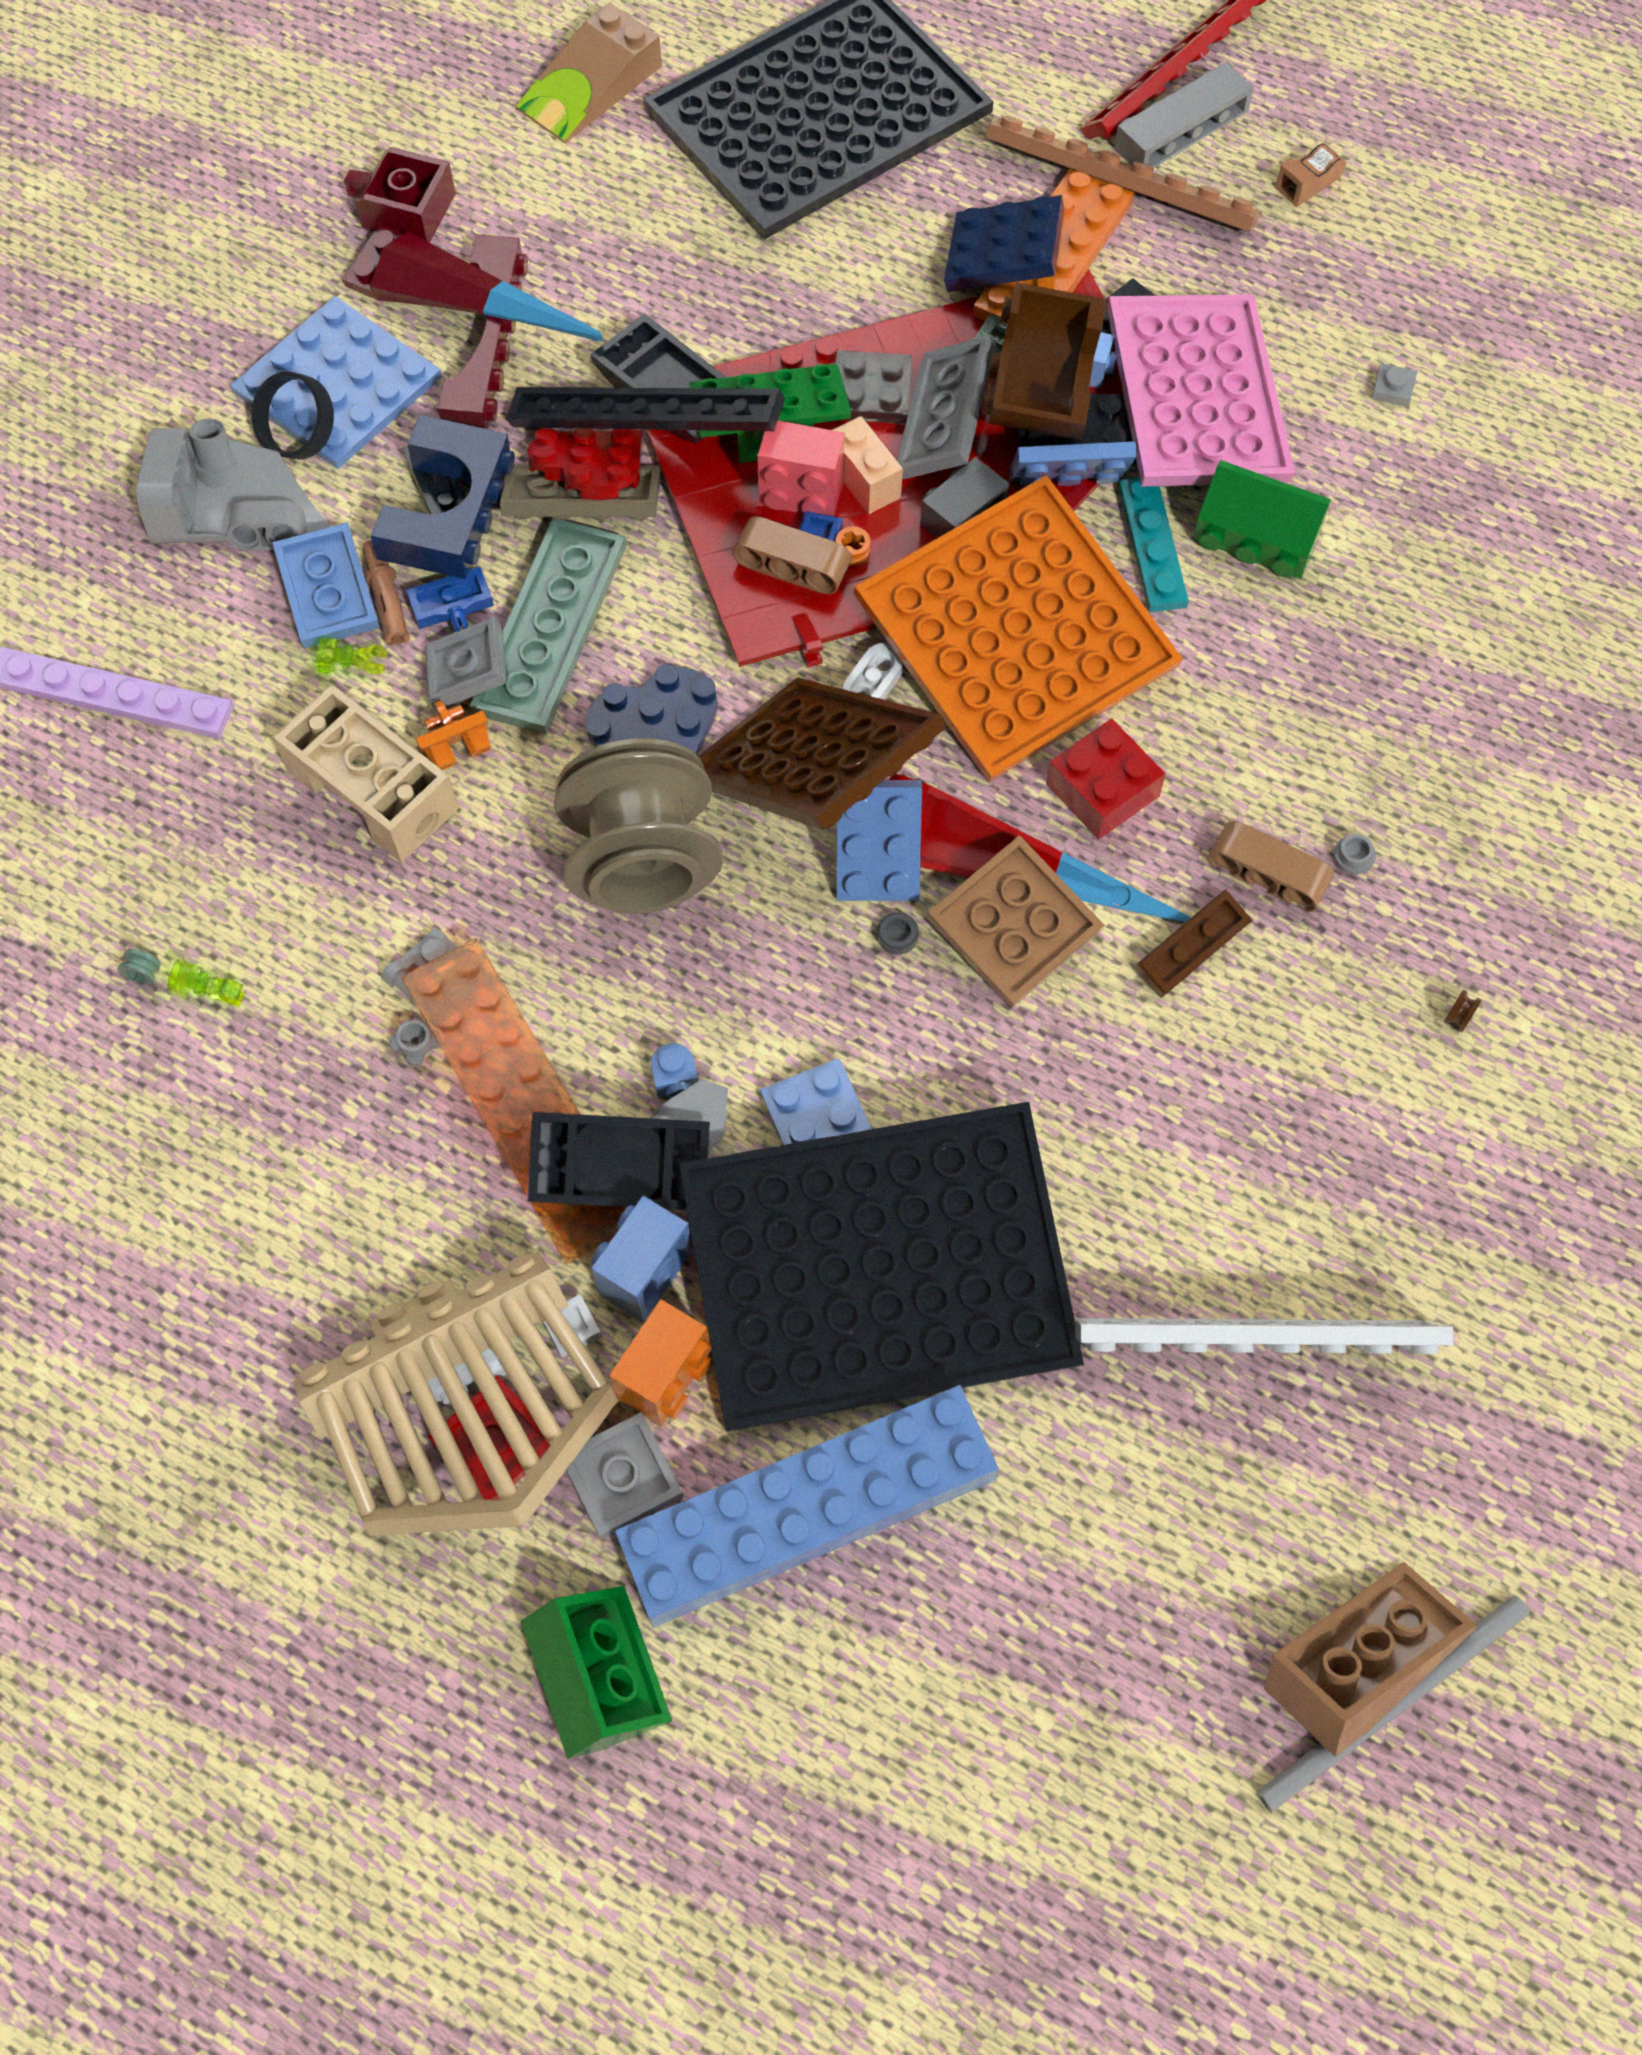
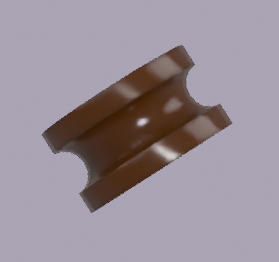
[1444,990,1482,1033]

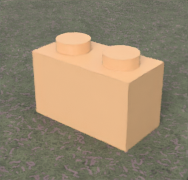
[832,416,903,514]

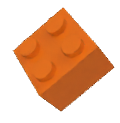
[609,1299,713,1427]

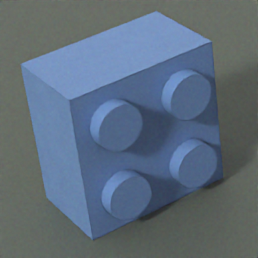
[591,1196,693,1323]

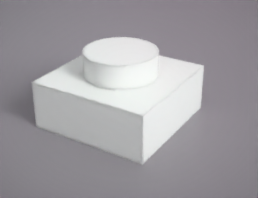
[543,1294,602,1358]

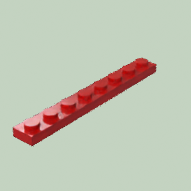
[1080,0,1267,140]

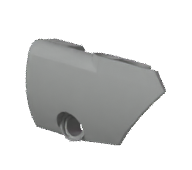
[136,418,331,551]

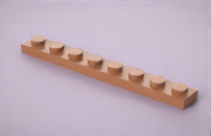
[985,116,1262,232]

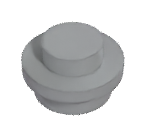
[1333,834,1376,874]

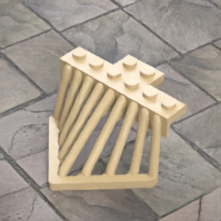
[293,1251,618,1536]

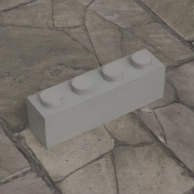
[1115,62,1254,168]

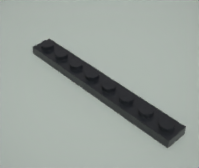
[505,387,785,432]

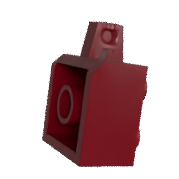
[344,147,456,242]

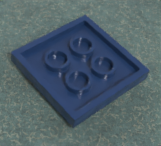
[944,195,1065,292]

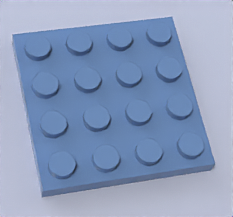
[230,296,442,469]

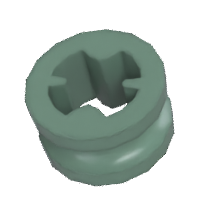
[117,949,161,985]

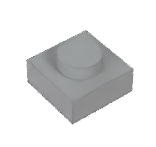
[1372,363,1418,407]

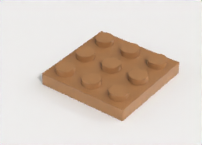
[926,835,1105,1009]

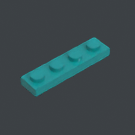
[1118,477,1189,613]

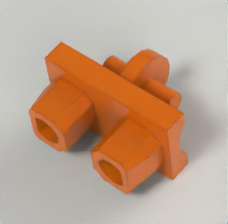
[416,700,491,770]

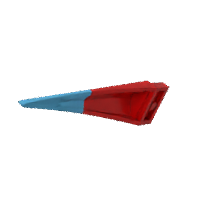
[889,773,1191,922]

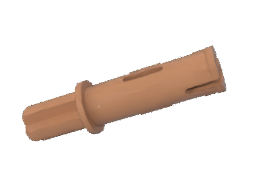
[362,540,410,646]

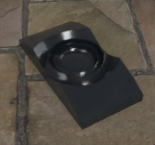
[590,313,726,444]
[527,1112,710,1210]

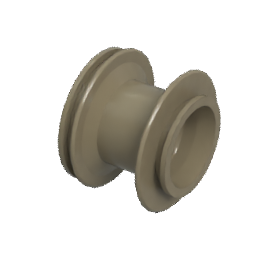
[554,738,723,914]

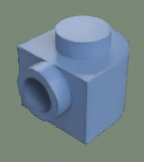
[651,1043,699,1100]

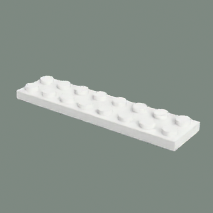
[1075,1318,1453,1354]

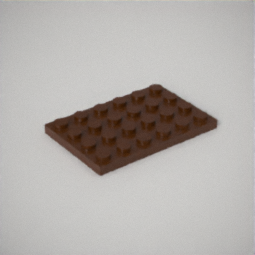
[698,677,946,830]

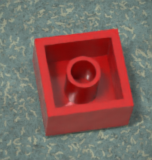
[1046,718,1166,840]

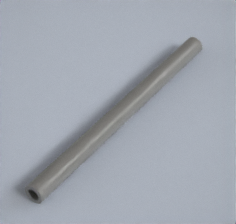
[1256,1595,1530,1813]

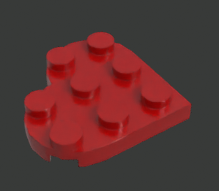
[527,428,643,500]

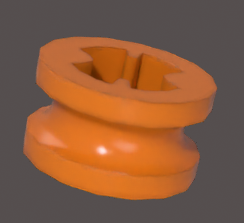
[836,526,871,567]

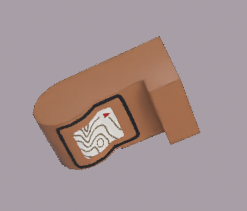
[1275,143,1346,207]

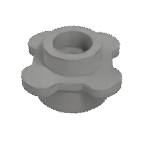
[390,1017,441,1066]

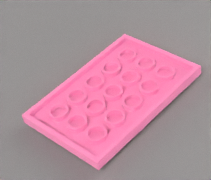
[1107,294,1295,486]

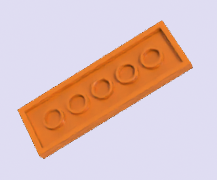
[973,168,1135,329]

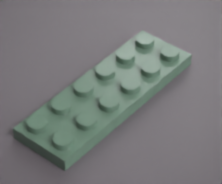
[470,518,627,735]

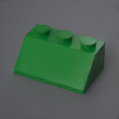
[1193,460,1331,579]
[521,1586,673,1759]

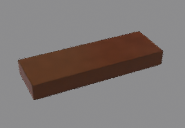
[1133,889,1253,998]

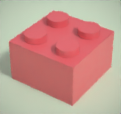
[758,421,845,516]

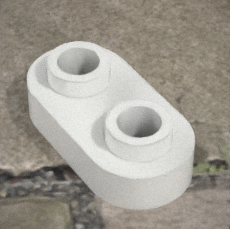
[843,643,903,699]

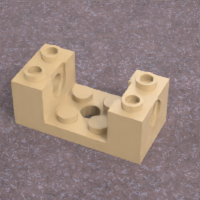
[273,684,459,863]

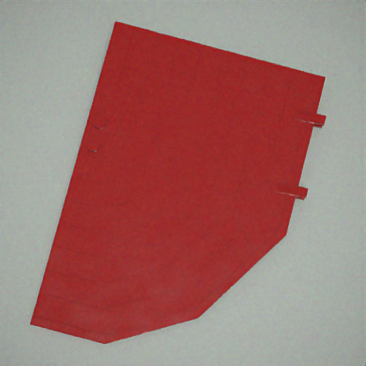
[645,269,1123,668]

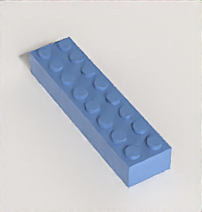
[615,1385,999,1628]

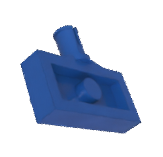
[406,567,494,632]

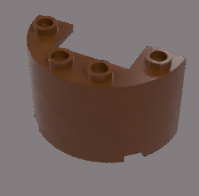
[983,282,1107,441]

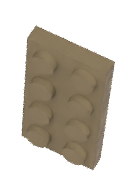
[500,465,661,520]

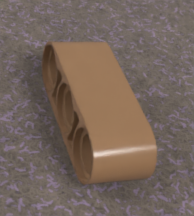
[732,517,852,594]
[1207,821,1334,912]

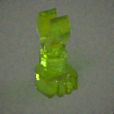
[316,637,388,675]
[167,959,246,1007]

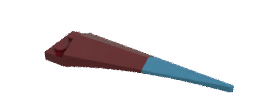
[342,224,603,341]

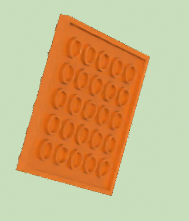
[853,475,1183,782]

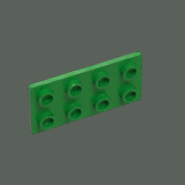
[689,364,851,463]

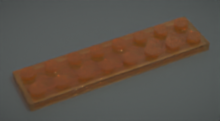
[401,938,627,1265]

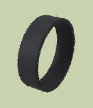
[251,371,334,460]

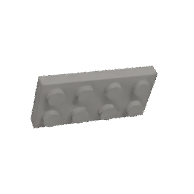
[897,335,995,480]

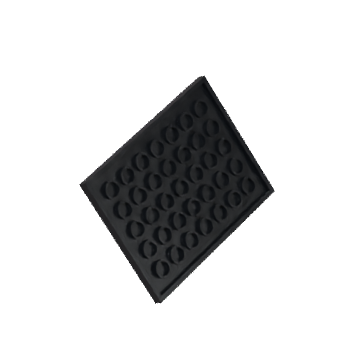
[643,0,994,239]
[679,1101,1084,1432]

